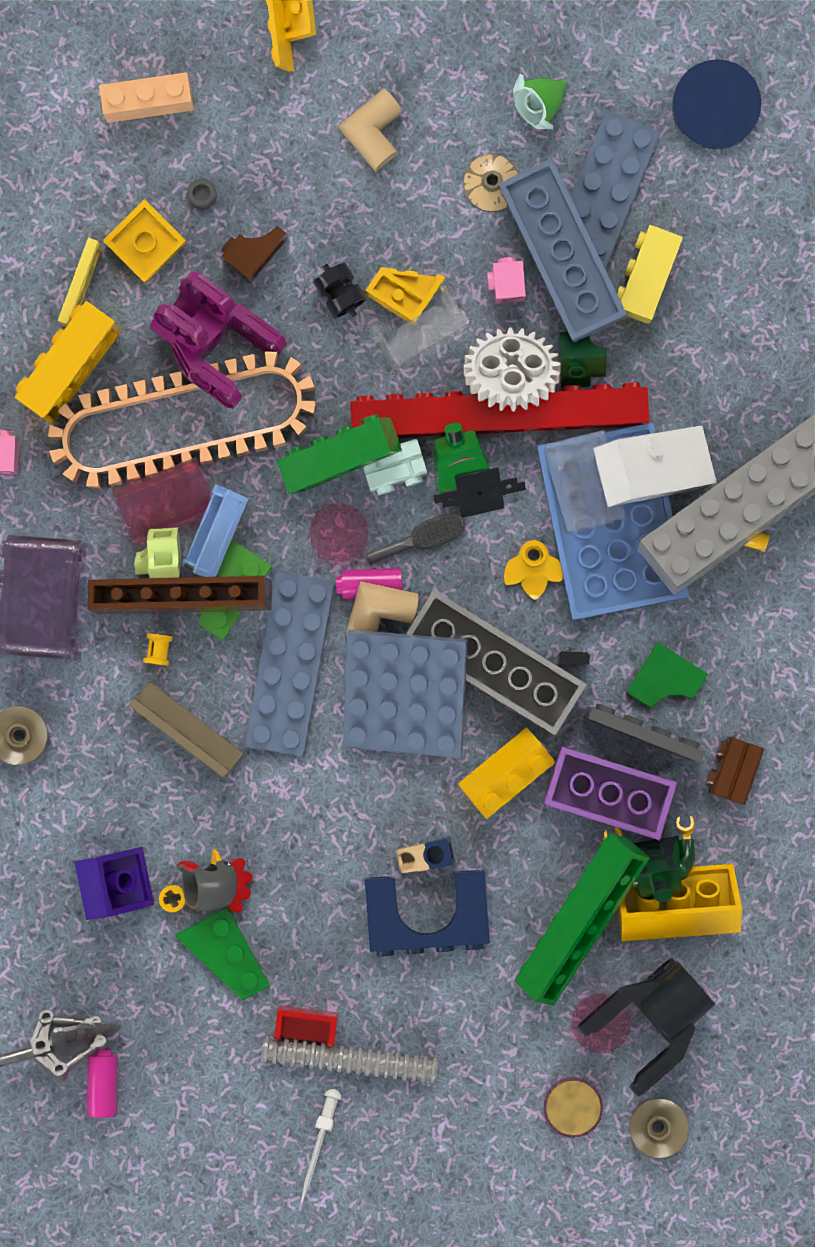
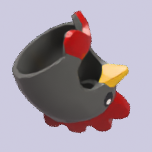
[177,849,253,913]

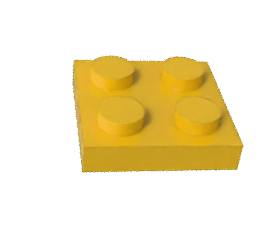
[103,199,187,284]

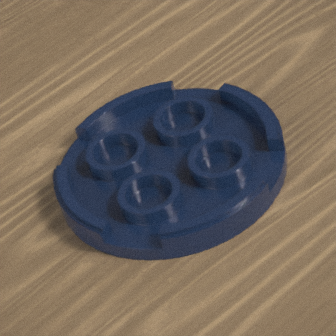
[672,59,761,149]

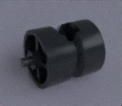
[313,263,367,319]

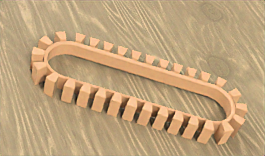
[48,352,317,489]

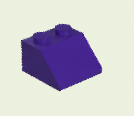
[74,847,154,920]

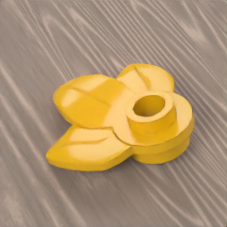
[504,540,563,600]

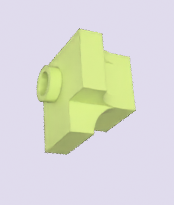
[134,527,182,578]

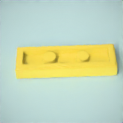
[57,238,103,327]

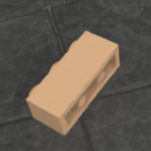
[99,72,194,123]

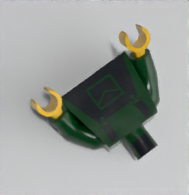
[603,816,695,902]

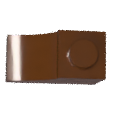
[221,226,288,284]

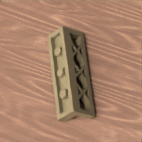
[129,682,244,778]

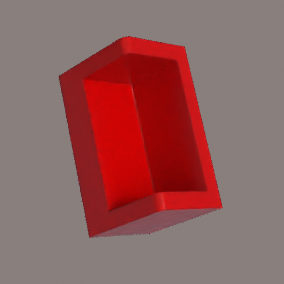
[274,1005,338,1047]

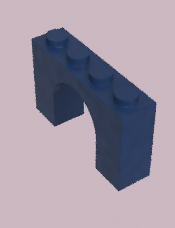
[365,869,490,957]

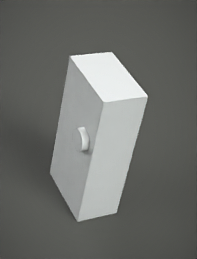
[593,426,717,507]

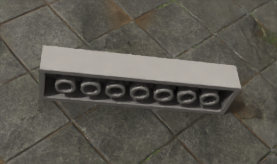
[638,414,815,596]

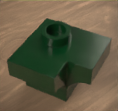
[559,332,607,388]

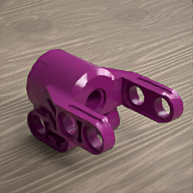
[150,271,287,409]

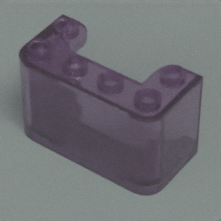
[0,535,87,661]

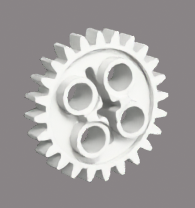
[464,328,561,412]

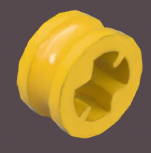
[159,885,186,912]

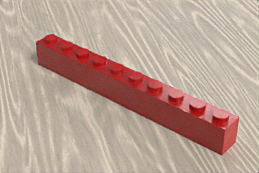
[350,382,649,438]

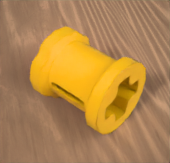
[143,633,173,666]

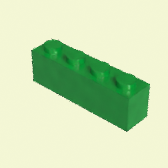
[277,414,402,494]

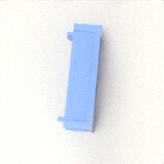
[181,484,249,577]

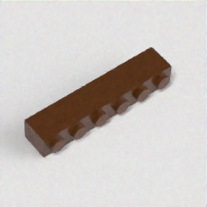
[87,576,272,614]

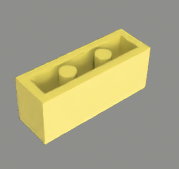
[617,225,683,324]

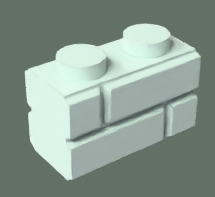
[363,439,427,495]

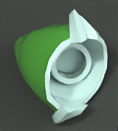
[513,74,567,129]

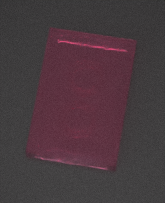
[113,457,212,544]

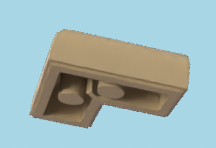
[338,89,402,172]
[346,581,418,637]

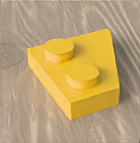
[365,267,445,326]

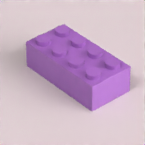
[542,746,677,840]

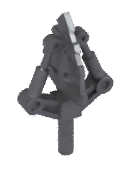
[0,1010,121,1082]

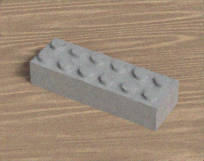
[406,589,587,736]

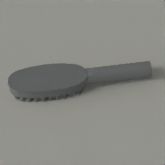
[366,513,465,564]

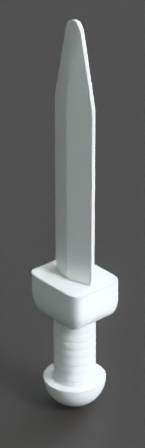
[301,1089,341,1203]

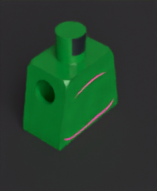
[433,423,490,494]

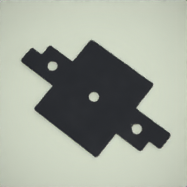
[434,467,526,518]

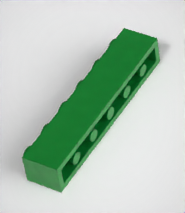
[514,833,650,1006]

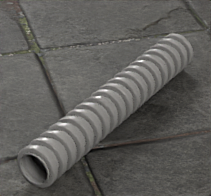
[261,1036,438,1085]

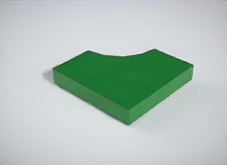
[625,642,708,708]

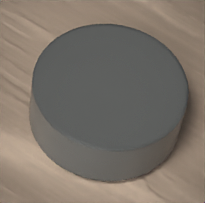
[187,178,217,210]

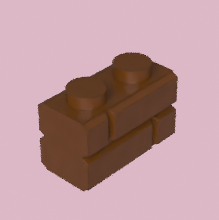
[706,737,764,805]

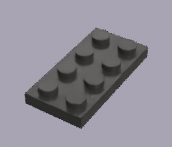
[584,704,705,763]

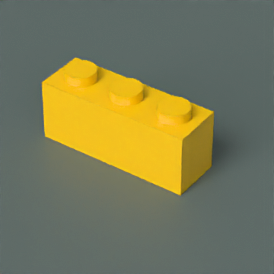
[458,727,556,819]

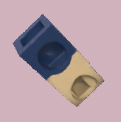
[395,836,455,873]

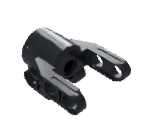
[577,958,716,1097]

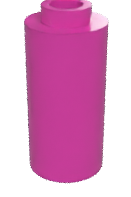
[336,568,402,600]
[87,1048,118,1118]

